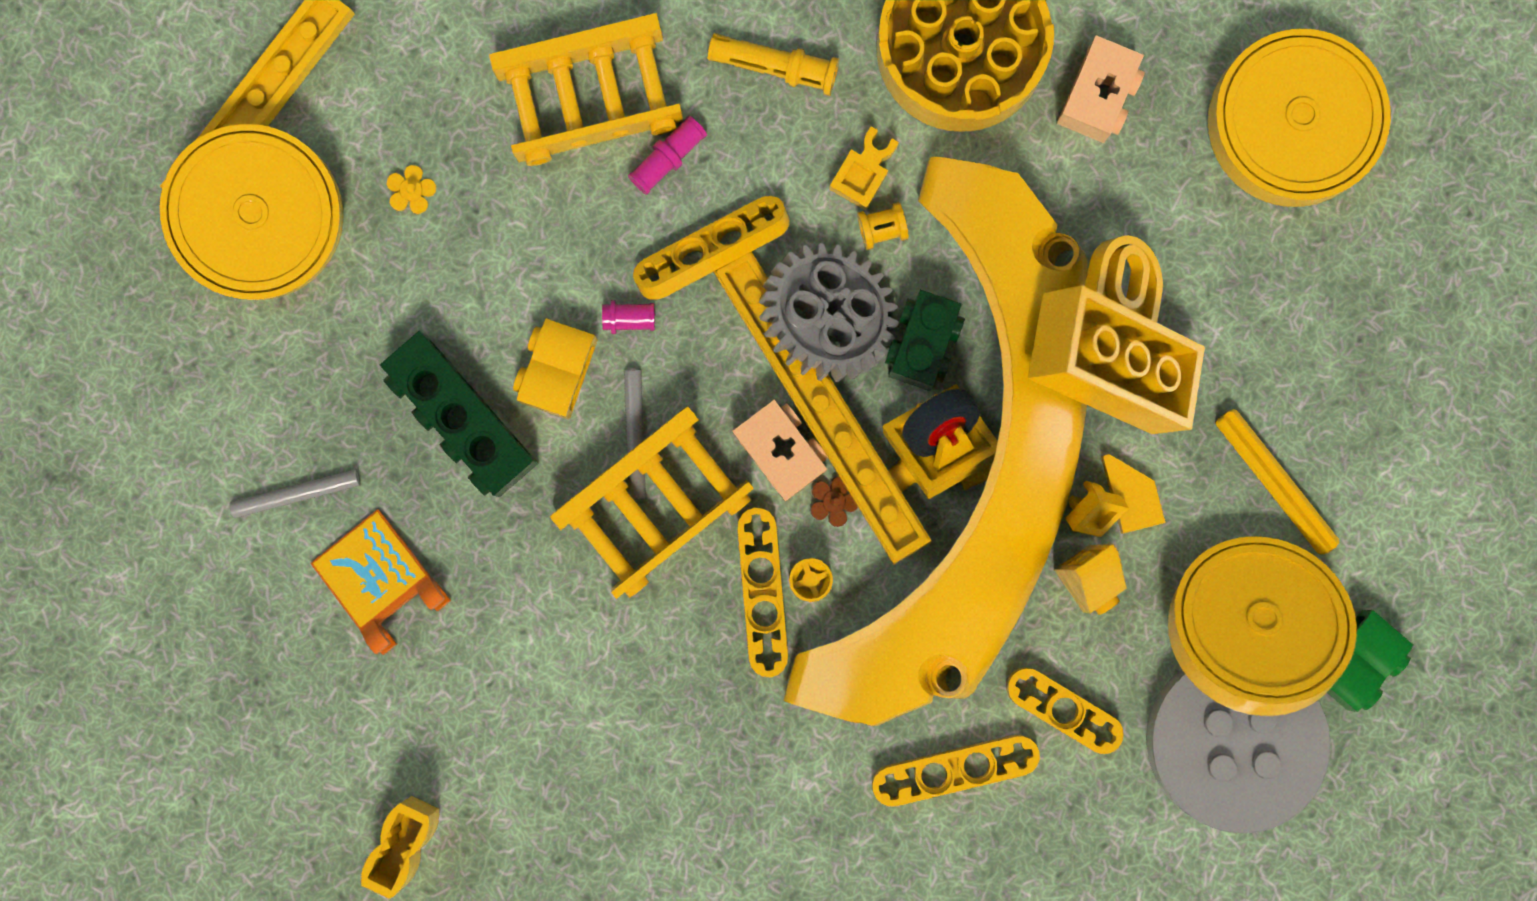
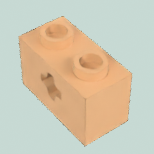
[1057,35,1145,143]
[732,400,828,502]

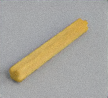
[1216,409,1340,555]

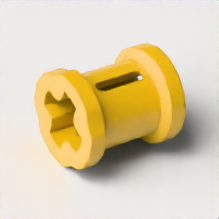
[857,202,909,250]

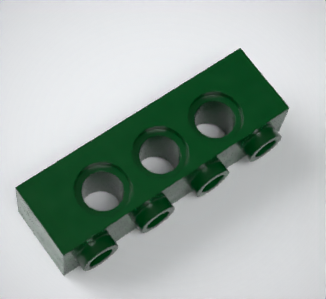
[380,331,539,497]

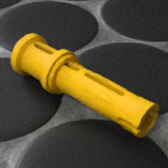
[707,33,840,96]

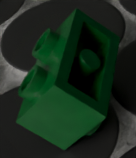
[885,289,965,391]

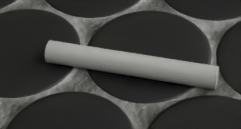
[624,370,646,500]
[229,469,361,518]

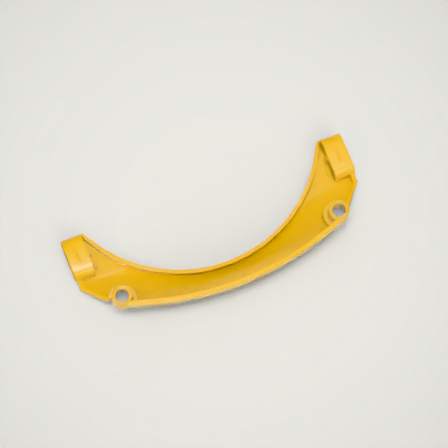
[783,157,1088,726]

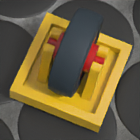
[882,384,998,499]

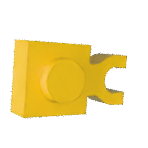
[829,126,899,211]

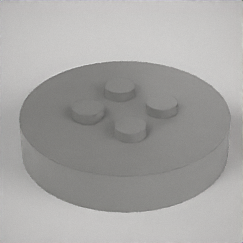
[1146,669,1330,833]

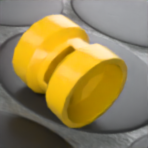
[789,558,833,602]

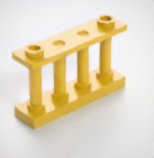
[489,13,684,166]
[550,406,754,599]

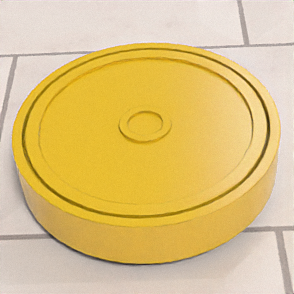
[1208,28,1391,207]
[160,124,343,300]
[1168,536,1357,716]

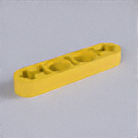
[633,196,790,300]
[737,508,788,677]
[872,735,1040,807]

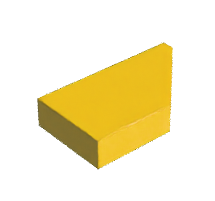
[1101,454,1166,534]

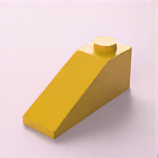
[1054,544,1127,615]

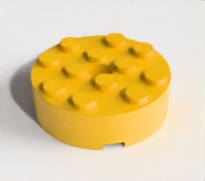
[876,0,1054,132]

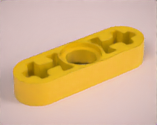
[1006,667,1124,754]

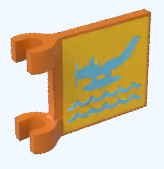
[310,509,451,655]

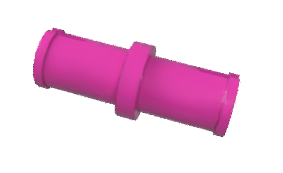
[628,116,707,195]

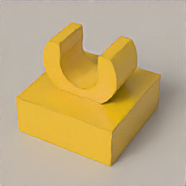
[1065,481,1129,537]

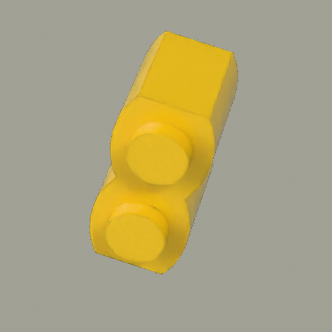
[513,318,598,420]
[361,796,440,899]

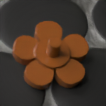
[810,477,858,527]

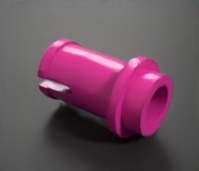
[602,300,655,334]

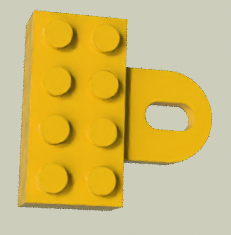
[1028,235,1205,434]

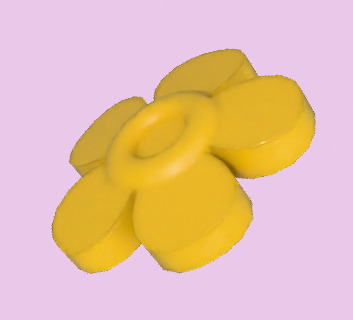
[386,165,436,214]

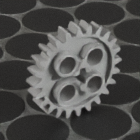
[759,243,898,382]

